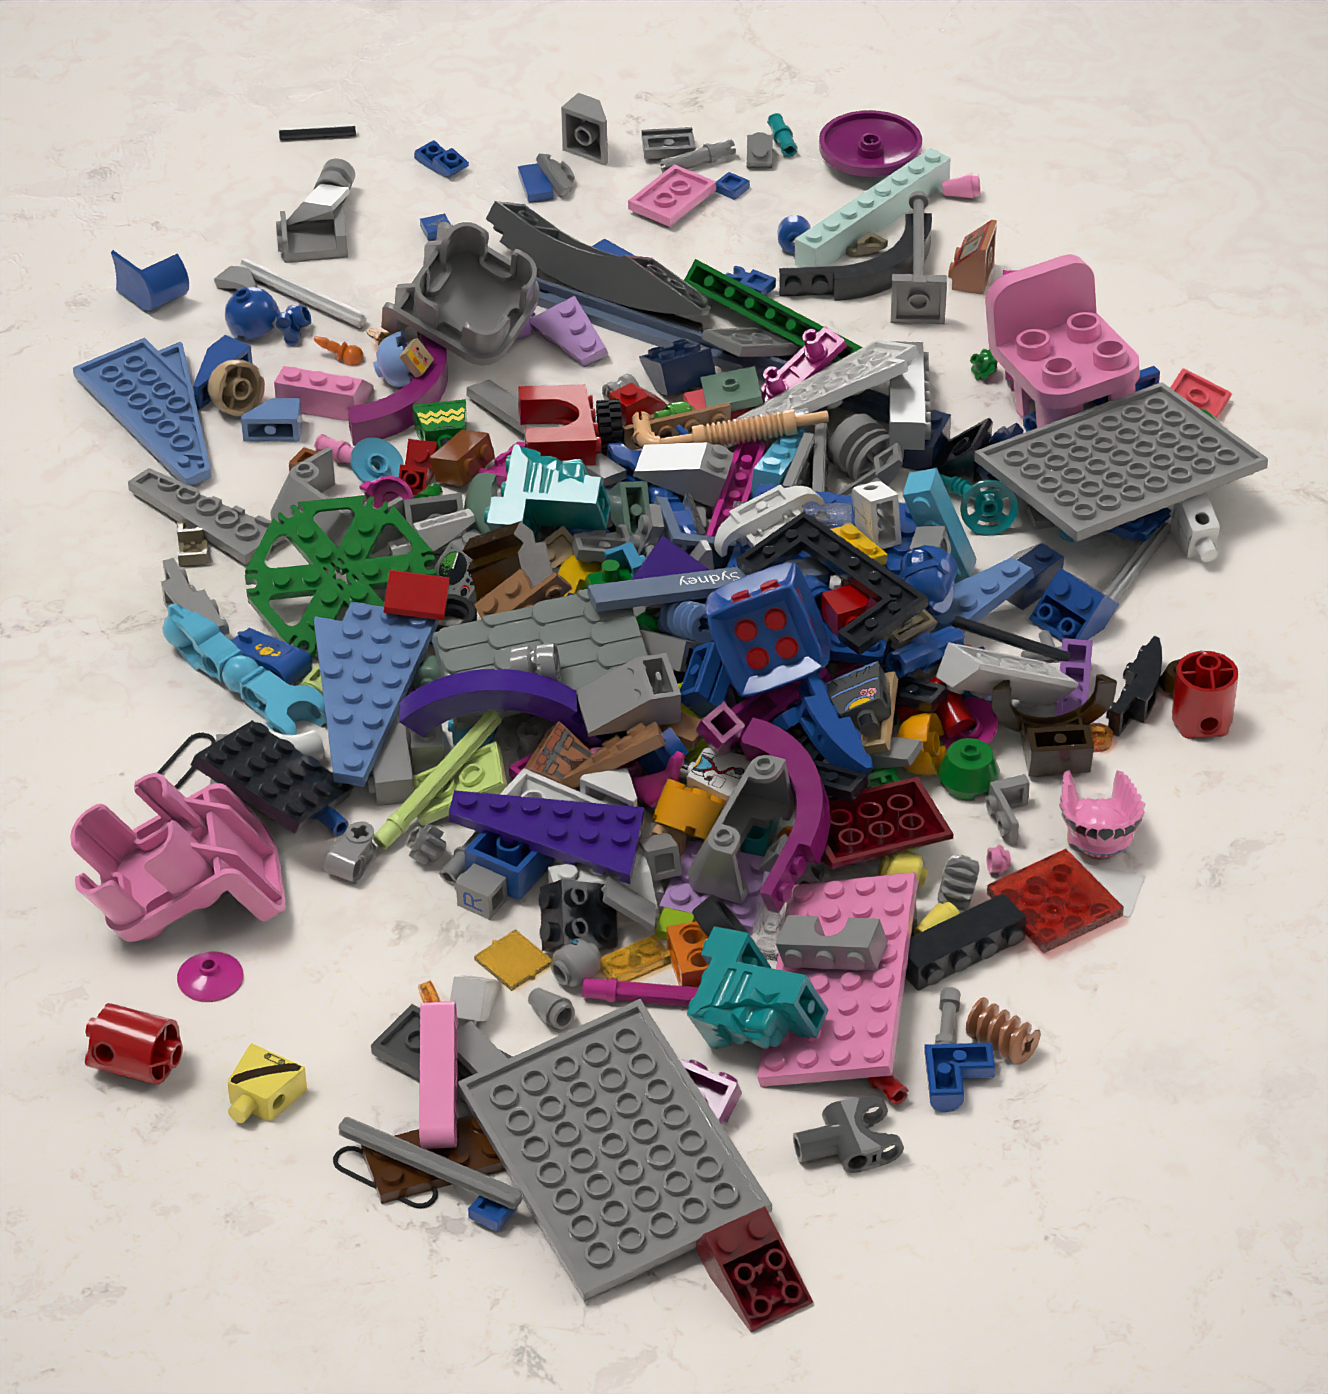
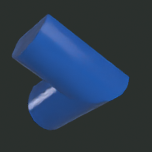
[924,1043,995,1112]

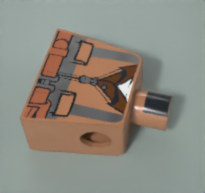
[525,722,593,790]

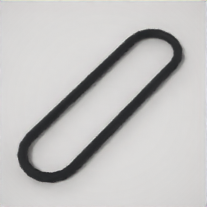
[157,732,216,789]
[333,1146,438,1208]

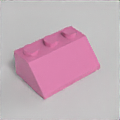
[274,366,374,421]

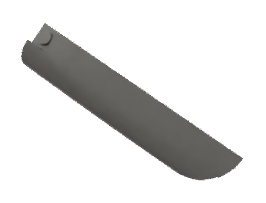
[486,201,711,315]

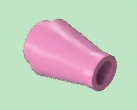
[942,173,981,199]

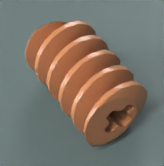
[966,997,1041,1064]

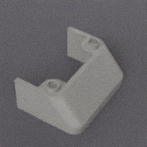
[270,447,405,565]

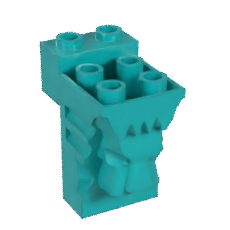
[484,444,611,538]
[687,926,829,1049]

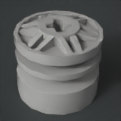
[827,413,904,481]

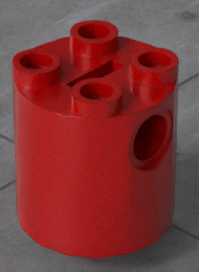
[1172,650,1238,739]
[85,1003,183,1085]

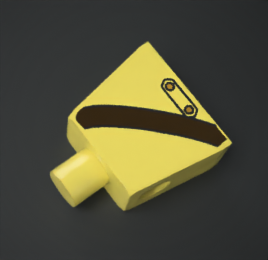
[228,1043,307,1123]

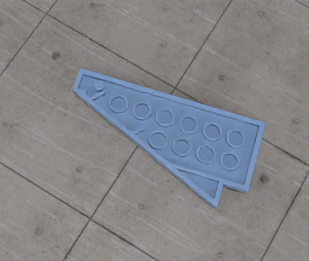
[73,338,211,486]
[314,602,438,787]

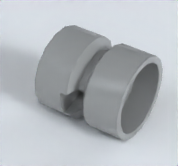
[314,158,356,205]
[510,642,561,682]

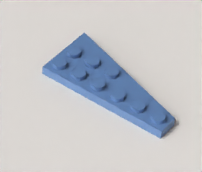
[884,557,1034,677]

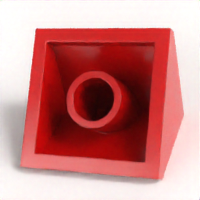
[383,570,450,621]

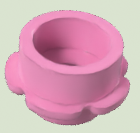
[986,845,1011,876]

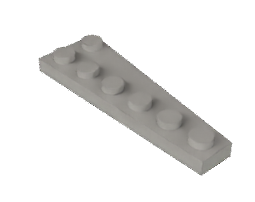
[128,468,287,565]

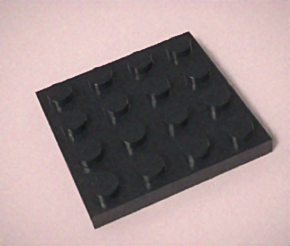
[190,720,354,834]

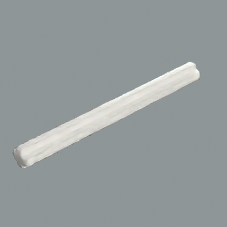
[239,259,367,328]

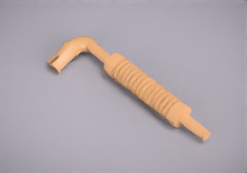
[632,409,829,448]

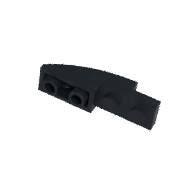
[1106,636,1162,737]

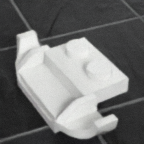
[714,484,825,557]

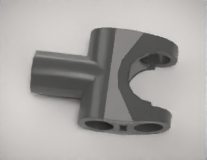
[793,1096,904,1173]

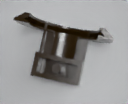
[991,674,1117,776]

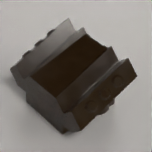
[462,521,553,602]

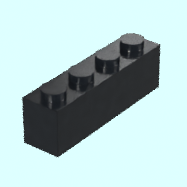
[905,893,1027,991]

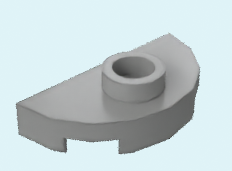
[536,153,575,197]

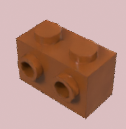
[430,430,495,487]

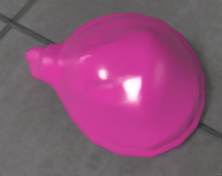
[359,476,413,509]
[631,751,685,809]

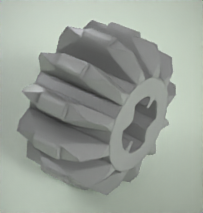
[937,854,980,911]

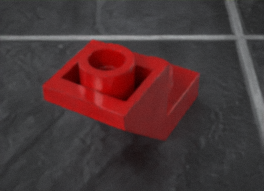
[398,439,438,495]

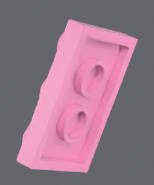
[628,164,716,227]

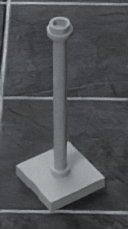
[890,191,947,324]

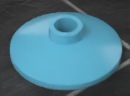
[350,437,404,483]

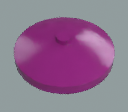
[819,110,922,177]

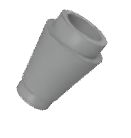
[528,988,575,1029]

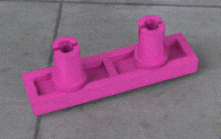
[752,326,847,409]

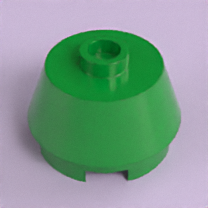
[938,738,1000,801]

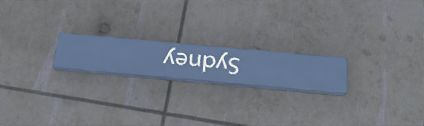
[587,557,829,612]

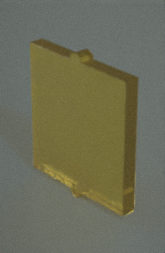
[474,929,552,991]

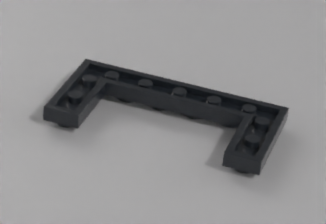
[736,511,929,655]
[790,670,948,802]

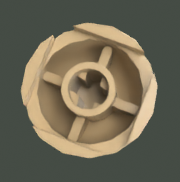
[208,360,265,417]

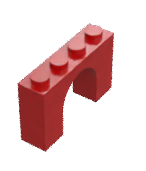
[518,384,601,466]

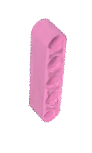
[419,1001,458,1149]

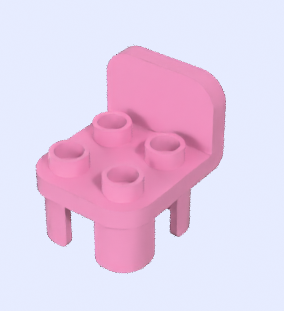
[985,254,1140,428]
[70,773,286,942]

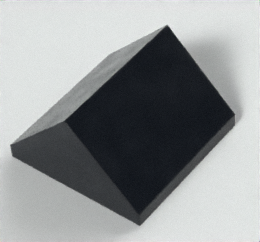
[934,418,993,486]

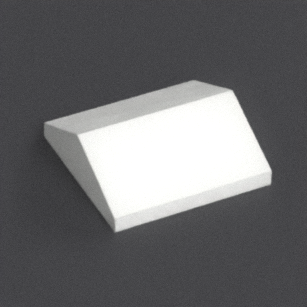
[286,184,351,225]

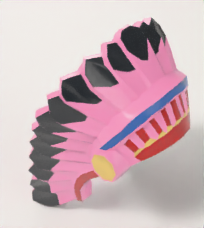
[1059,770,1146,860]

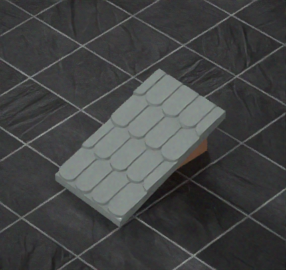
[432,589,648,731]

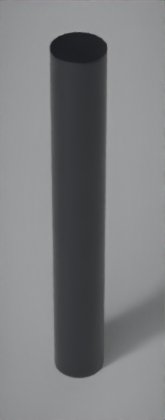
[279,125,356,140]

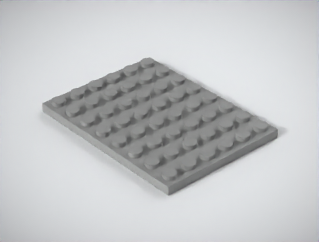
[975,382,1268,542]
[457,999,772,1301]

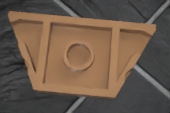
[561,721,665,789]

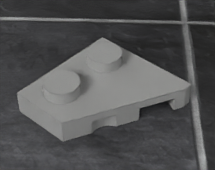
[571,524,630,563]

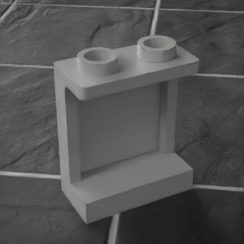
[276,205,348,262]

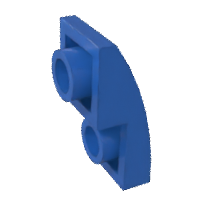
[414,140,469,177]

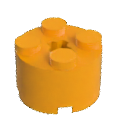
[652,779,725,841]

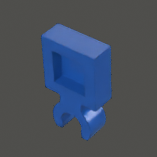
[726,266,776,296]

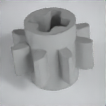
[406,823,446,865]

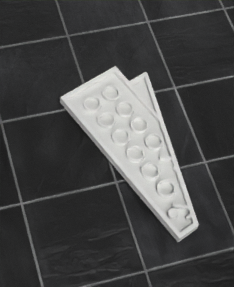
[724,339,920,448]

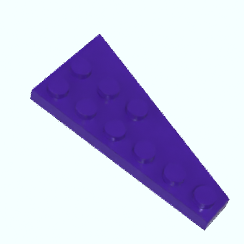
[449,790,644,884]

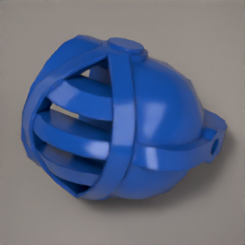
[899,545,958,616]

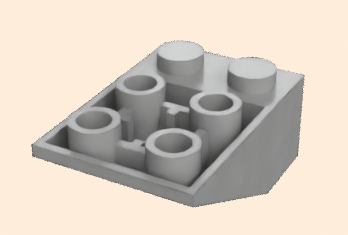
[576,653,681,736]

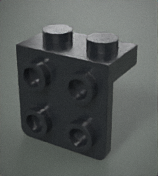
[538,879,618,952]

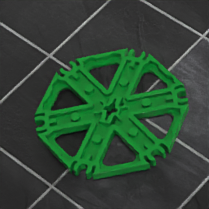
[245,495,437,661]

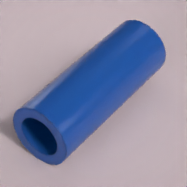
[317,808,349,836]

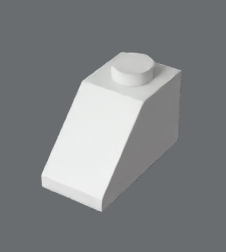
[450,975,501,1026]

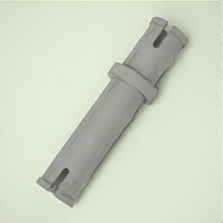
[660,138,736,173]

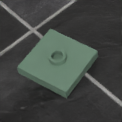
[700,366,763,411]

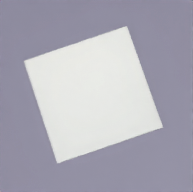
[1070,862,1145,918]

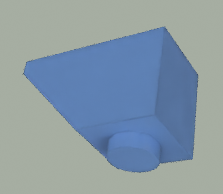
[241,398,302,441]

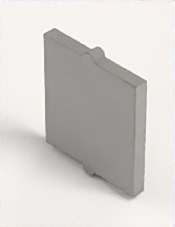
[601,876,658,931]

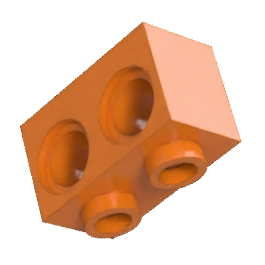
[666,921,708,987]

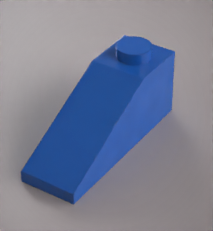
[193,335,253,410]

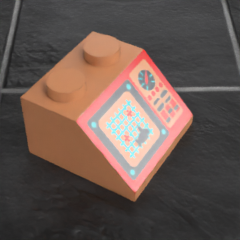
[948,219,997,295]

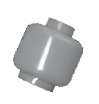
[551,938,601,988]

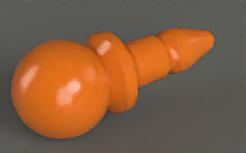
[314,336,364,366]

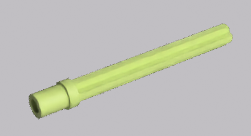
[373,710,502,850]

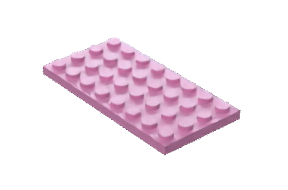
[757,872,918,1087]

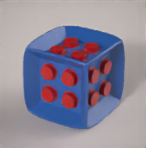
[705,562,830,697]

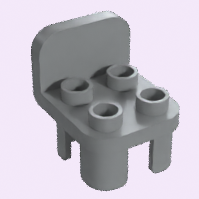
[381,222,539,366]

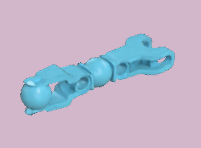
[162,604,327,735]

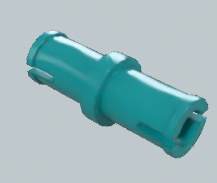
[767,113,798,157]

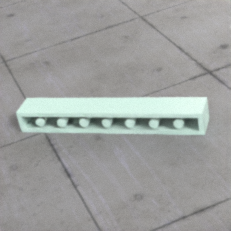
[795,148,951,267]

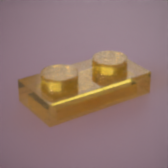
[599,934,671,982]

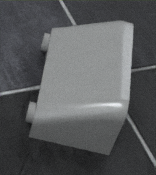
[687,755,795,904]

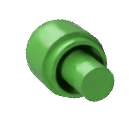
[654,401,693,419]

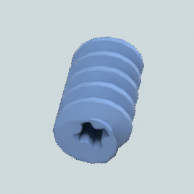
[658,600,713,643]

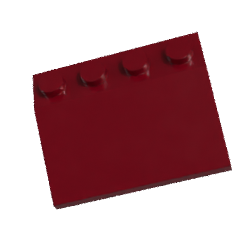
[820,776,954,869]

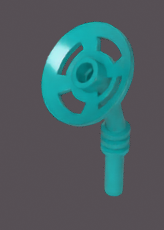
[939,473,1019,535]

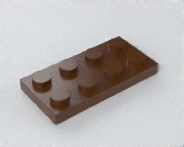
[361,1115,506,1204]

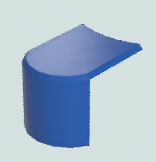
[111,250,190,311]

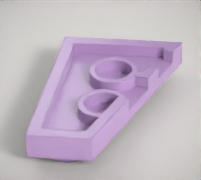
[530,296,608,367]

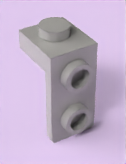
[985,774,1030,846]

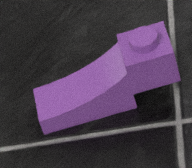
[1055,638,1093,716]

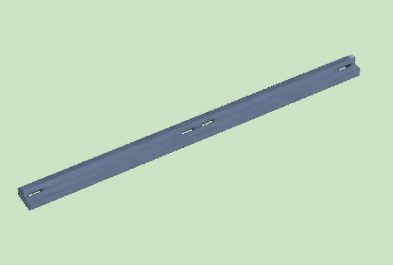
[536,277,889,424]

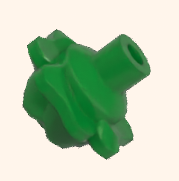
[970,349,998,380]

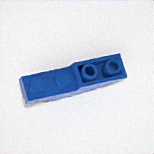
[797,672,873,777]

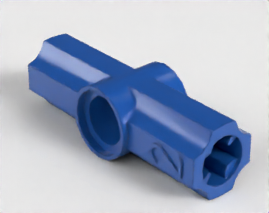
[885,626,965,679]

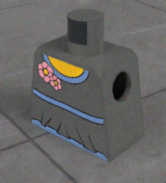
[826,661,891,736]

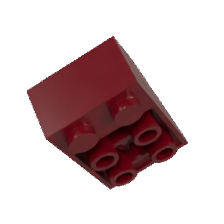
[695,1206,813,1332]

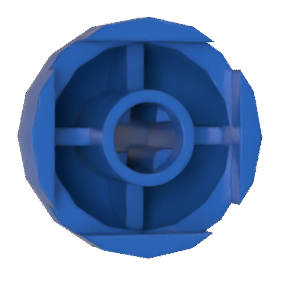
[225,287,280,340]

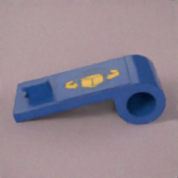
[230,628,313,685]

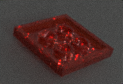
[987,848,1124,954]

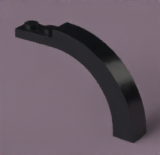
[779,213,932,301]

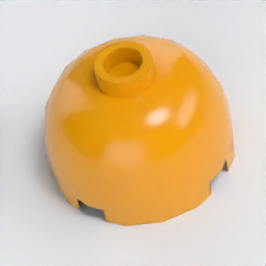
[897,713,946,776]

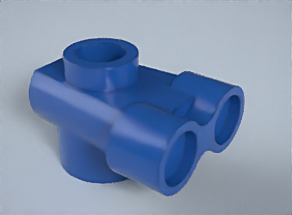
[276,304,311,346]

